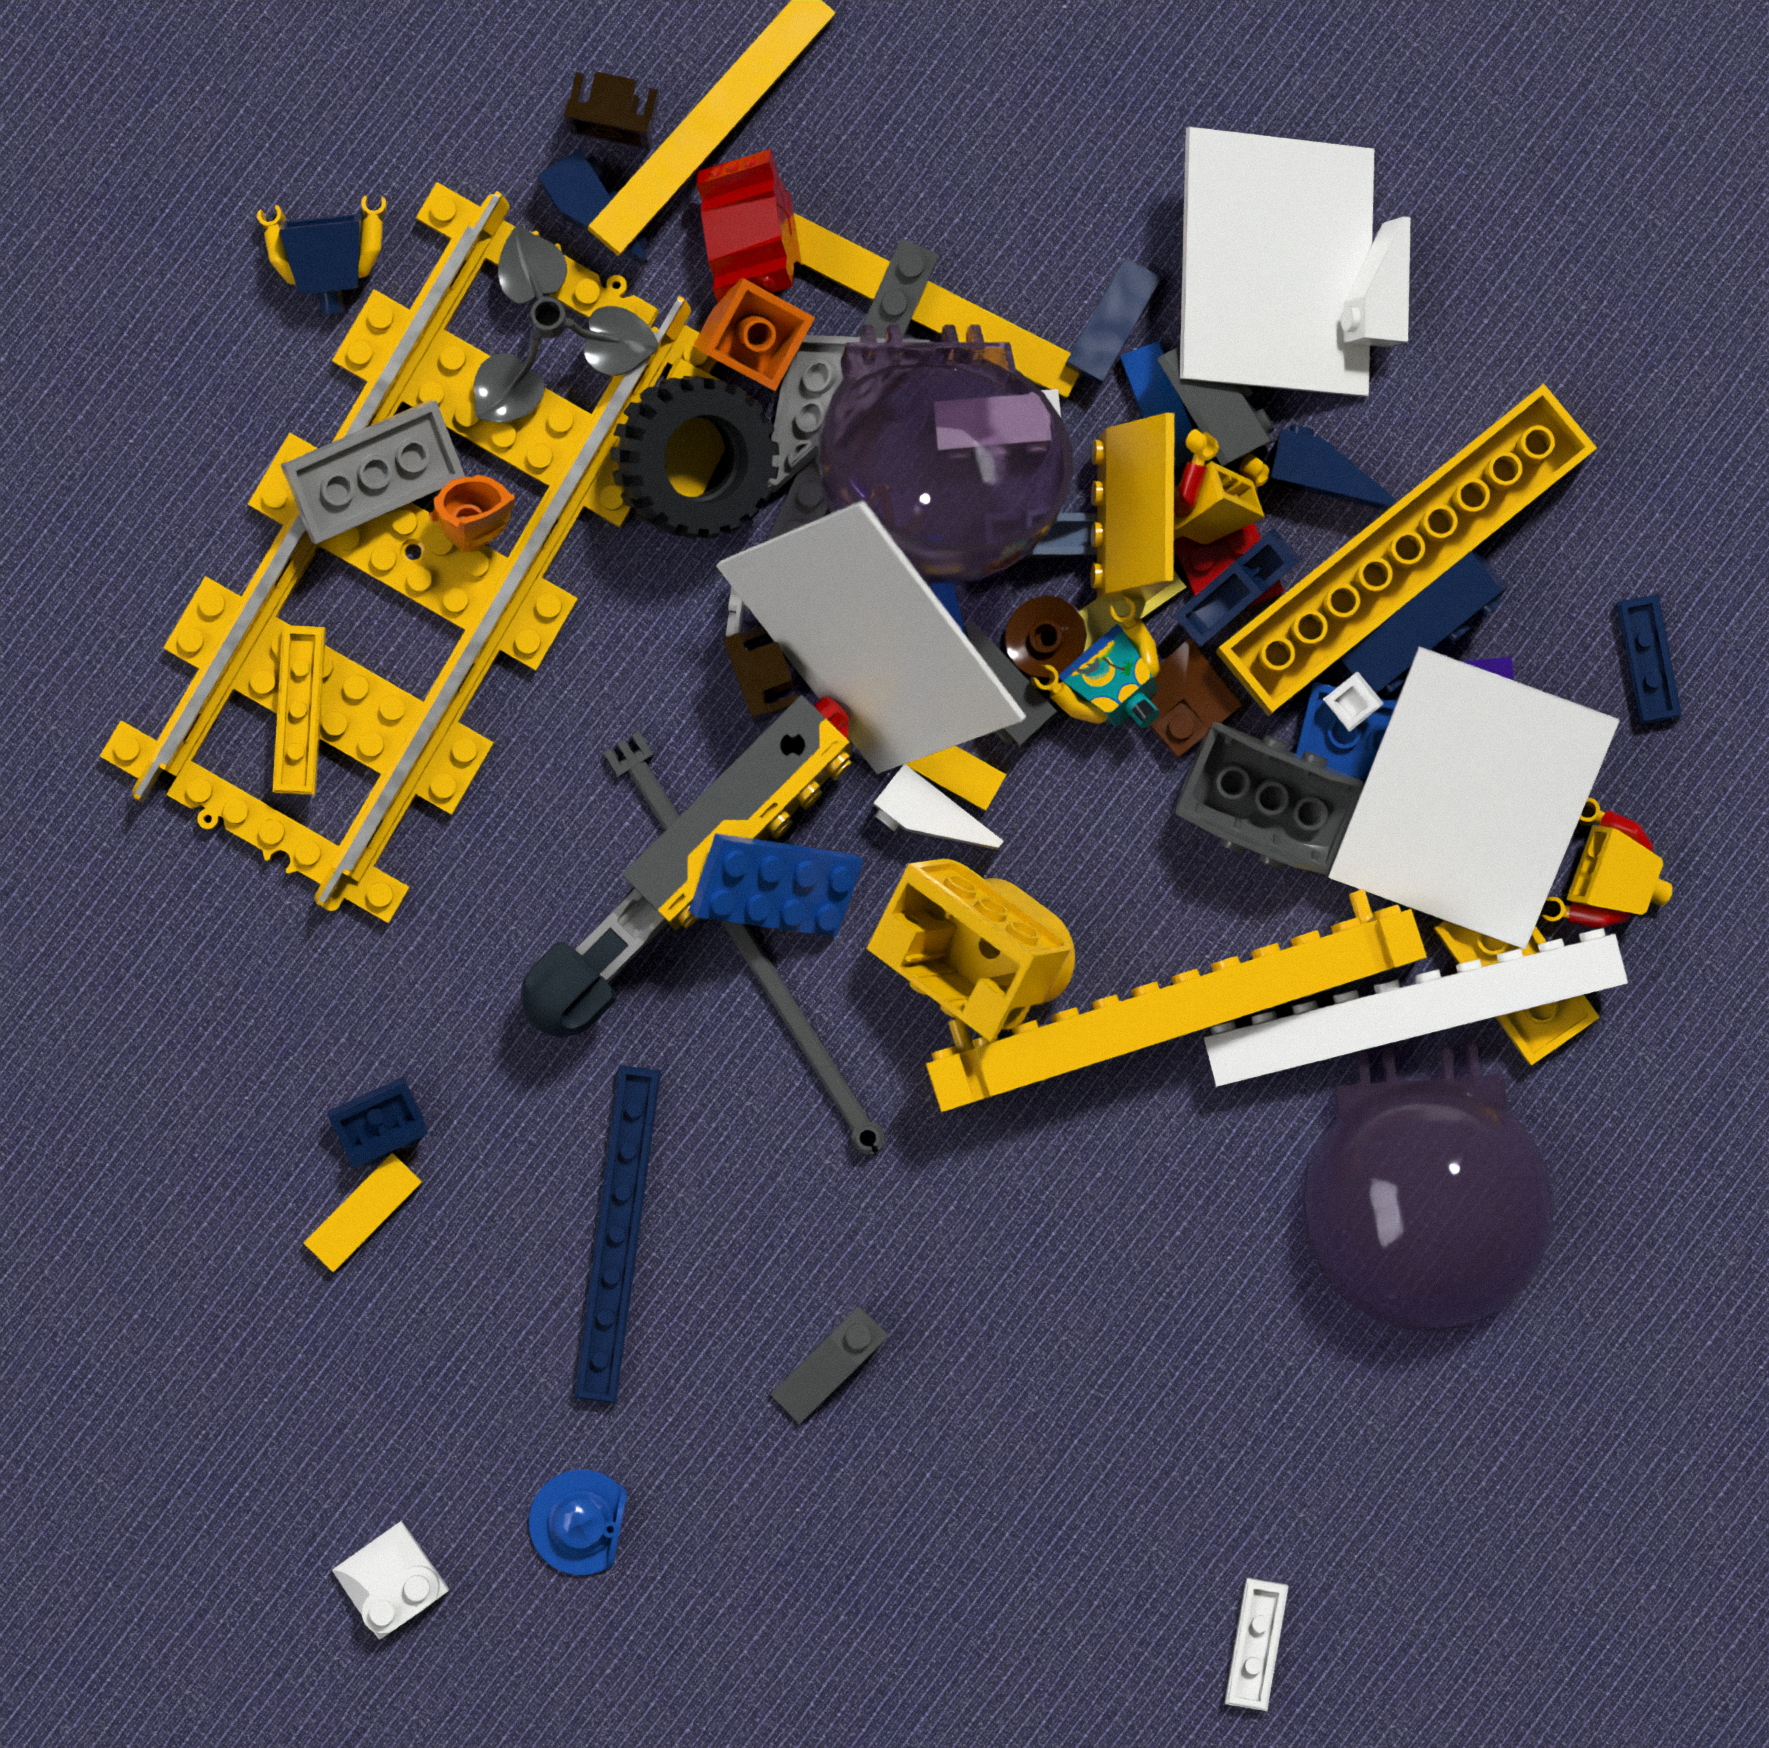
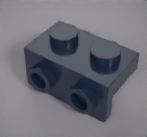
[327,1076,428,1168]

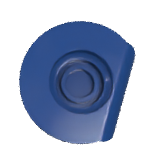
[529,1469,627,1575]

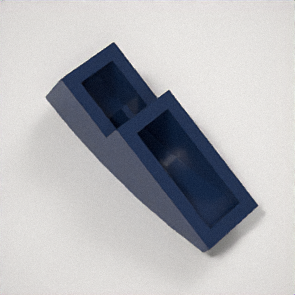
[1173,528,1302,647]

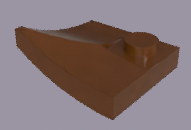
[1148,638,1242,760]

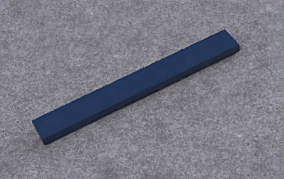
[574,1065,662,1404]

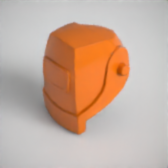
[428,475,515,552]

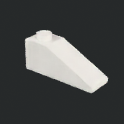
[1341,217,1411,347]
[873,763,1004,850]

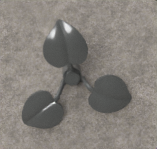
[474,226,658,423]

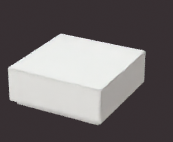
[1323,671,1384,732]

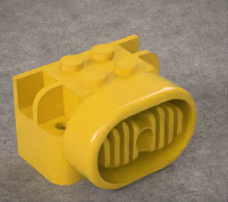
[866,859,1075,1042]

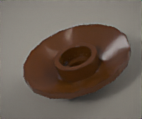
[1005,595,1087,678]

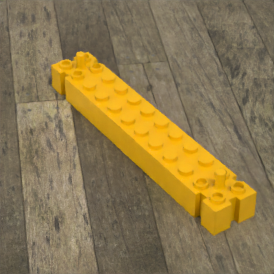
[926,889,1427,1112]

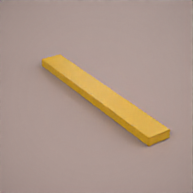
[587,0,836,257]
[794,213,1080,400]

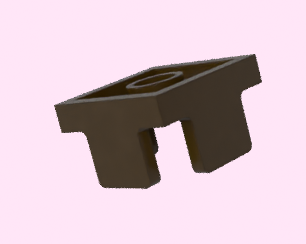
[564,72,660,149]
[723,626,799,724]

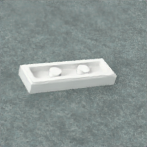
[1225,1577,1289,1711]

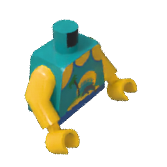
[1030,596,1160,728]

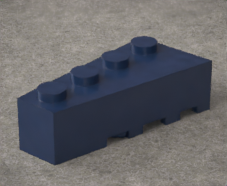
[1340,548,1508,697]

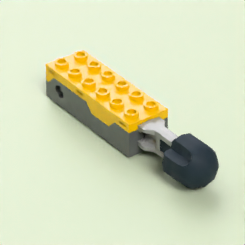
[520,695,853,1038]

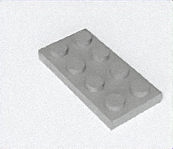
[281,399,465,544]

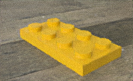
[1433,920,1600,1066]

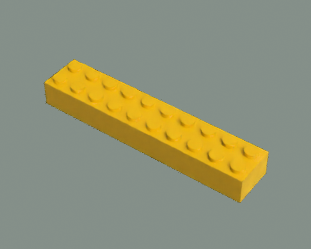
[1216,384,1597,716]

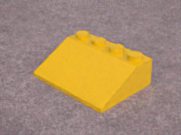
[1090,413,1174,602]

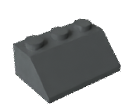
[1157,346,1275,468]

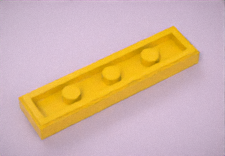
[272,625,326,795]

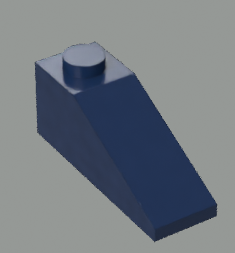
[1267,425,1395,511]

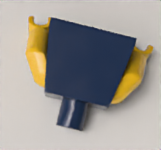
[257,195,387,314]

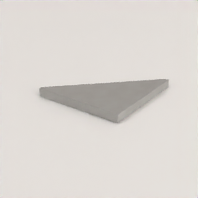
[766,335,936,493]

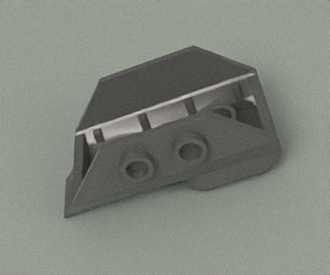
[1175,721,1365,875]

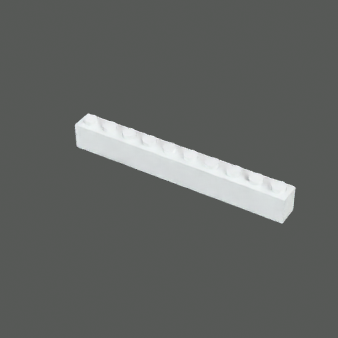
[1204,928,1628,1087]

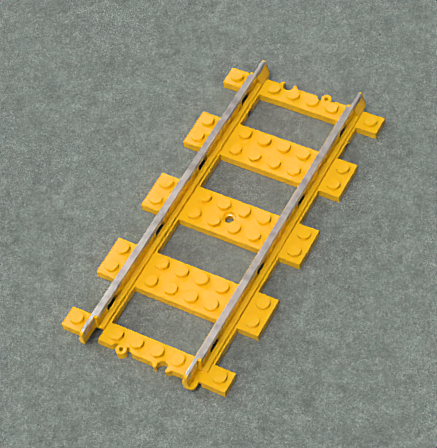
[100,182,718,924]

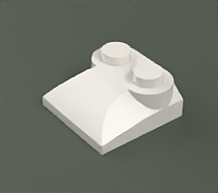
[332,1521,450,1640]

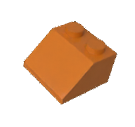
[693,278,815,391]

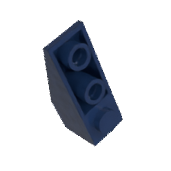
[538,149,650,265]

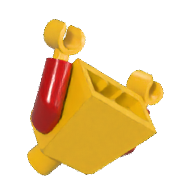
[1173,429,1270,544]
[1542,798,1672,929]

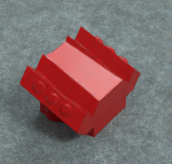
[696,149,802,303]

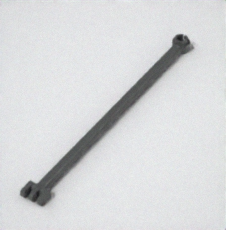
[603,730,885,1155]

